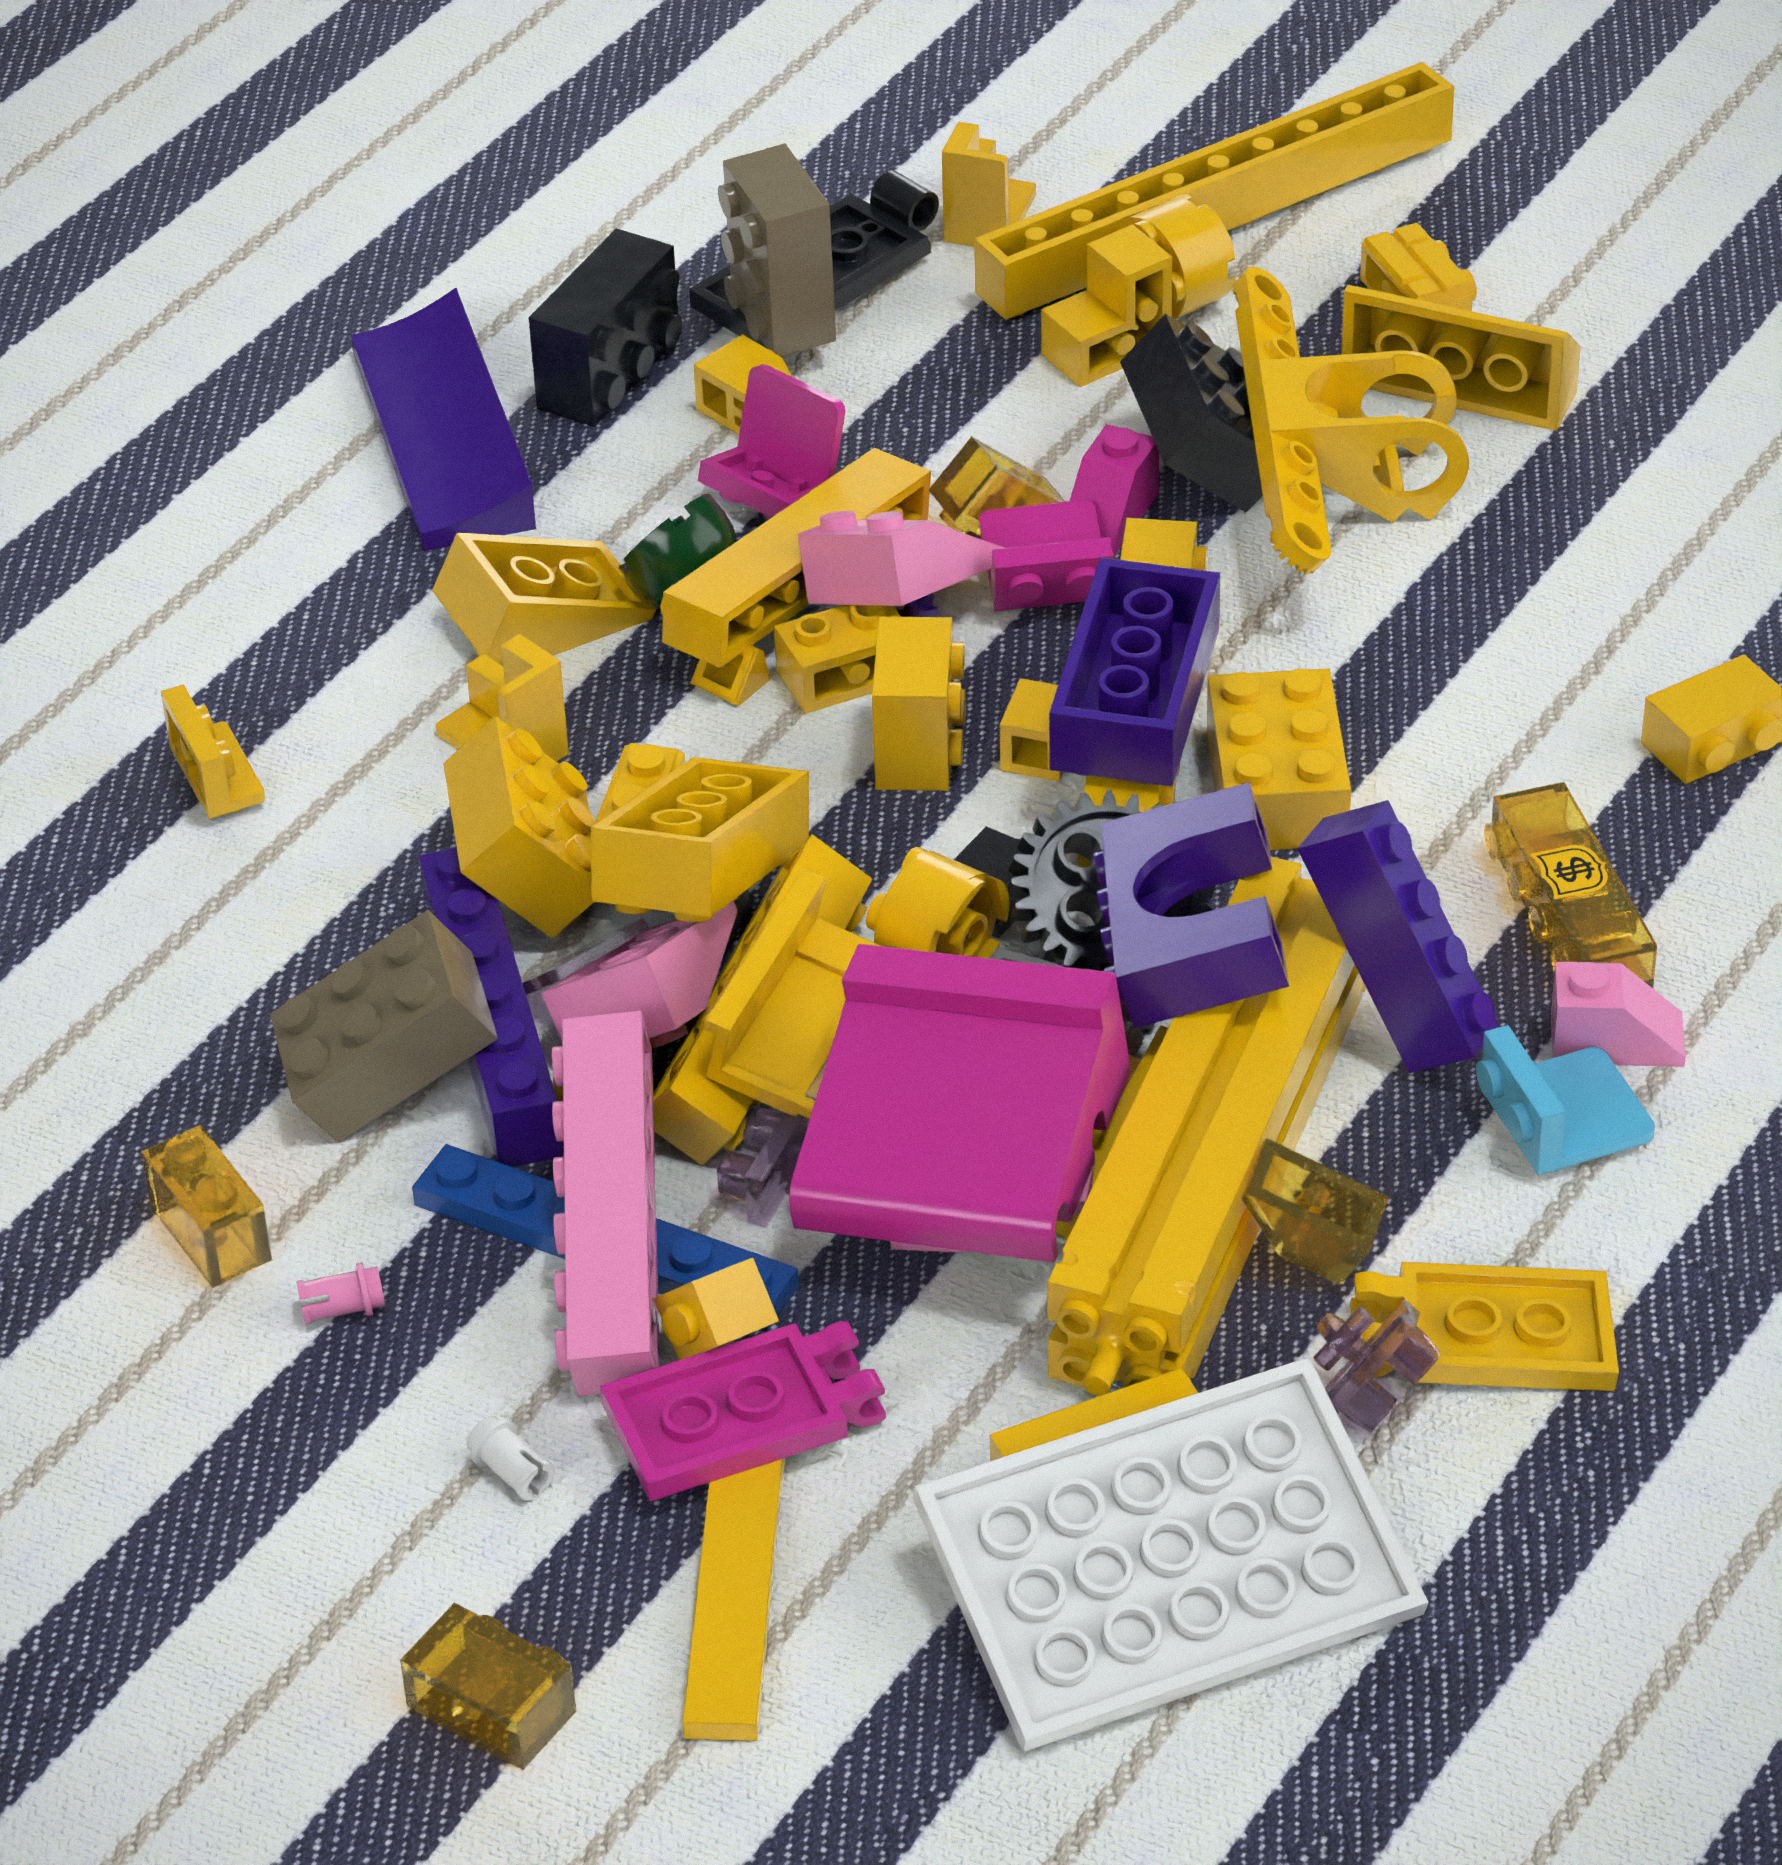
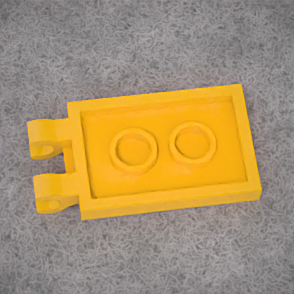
[1350,1262,1619,1391]

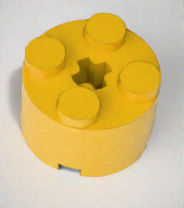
[1116,194,1235,320]
[866,847,1009,958]

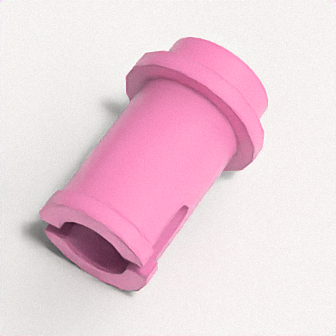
[296,1262,385,1325]

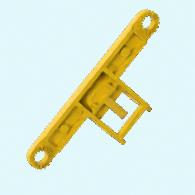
[1232,267,1469,574]

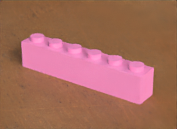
[552,1010,660,1396]

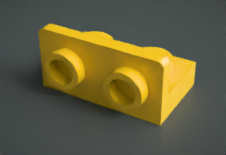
[161,684,266,819]

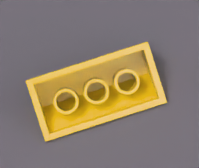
[1341,285,1581,431]

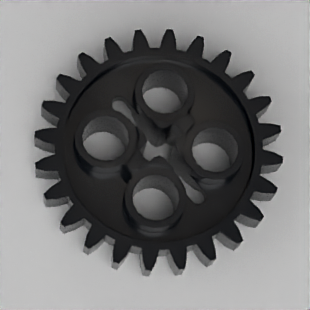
[1007,790,1216,972]

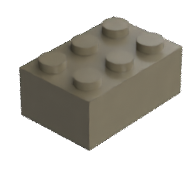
[718,143,836,357]
[270,910,498,1143]

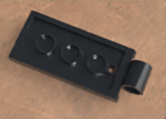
[689,170,939,348]

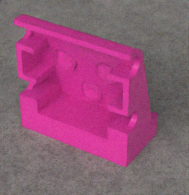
[789,944,1131,1263]

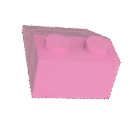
[797,511,1004,606]
[541,901,738,1048]

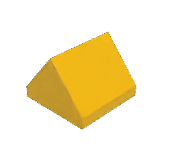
[690,645,770,706]

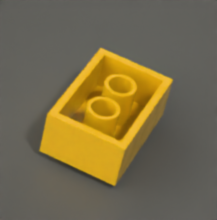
[1207,669,1351,850]
[443,716,595,939]

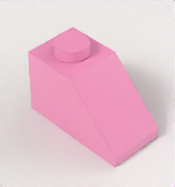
[1551,962,1685,1067]

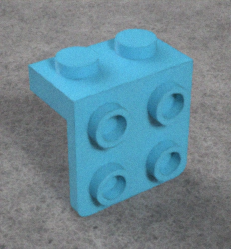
[1476,1025,1655,1176]

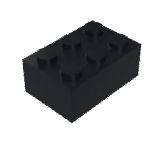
[528,228,682,427]
[1120,314,1263,513]

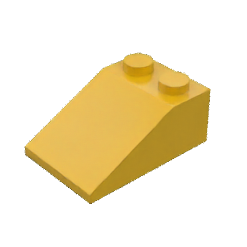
[432,533,656,664]

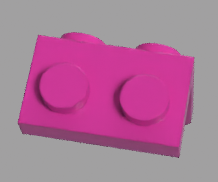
[698,364,846,521]
[979,500,1114,612]

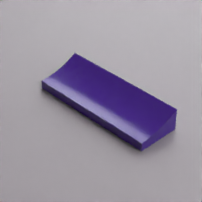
[351,288,536,551]

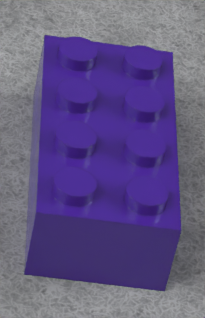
[1049,557,1221,787]

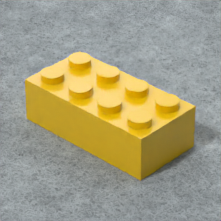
[591,757,809,922]

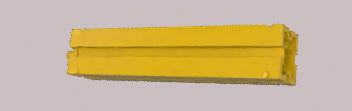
[1047,857,1366,1396]

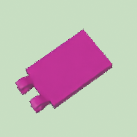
[600,1321,886,1502]

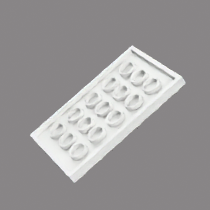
[913,1357,1429,1752]

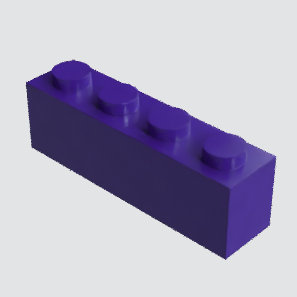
[1297,800,1499,1073]

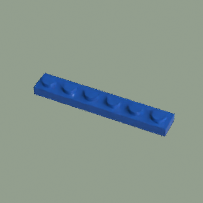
[412,1144,799,1332]

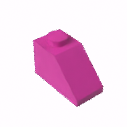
[1069,424,1159,557]

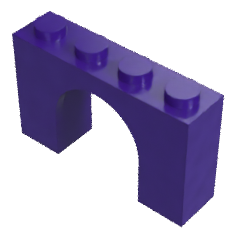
[1093,782,1289,1028]

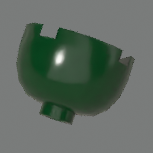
[618,493,737,605]

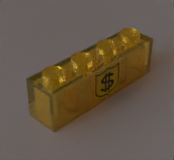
[1484,782,1657,988]

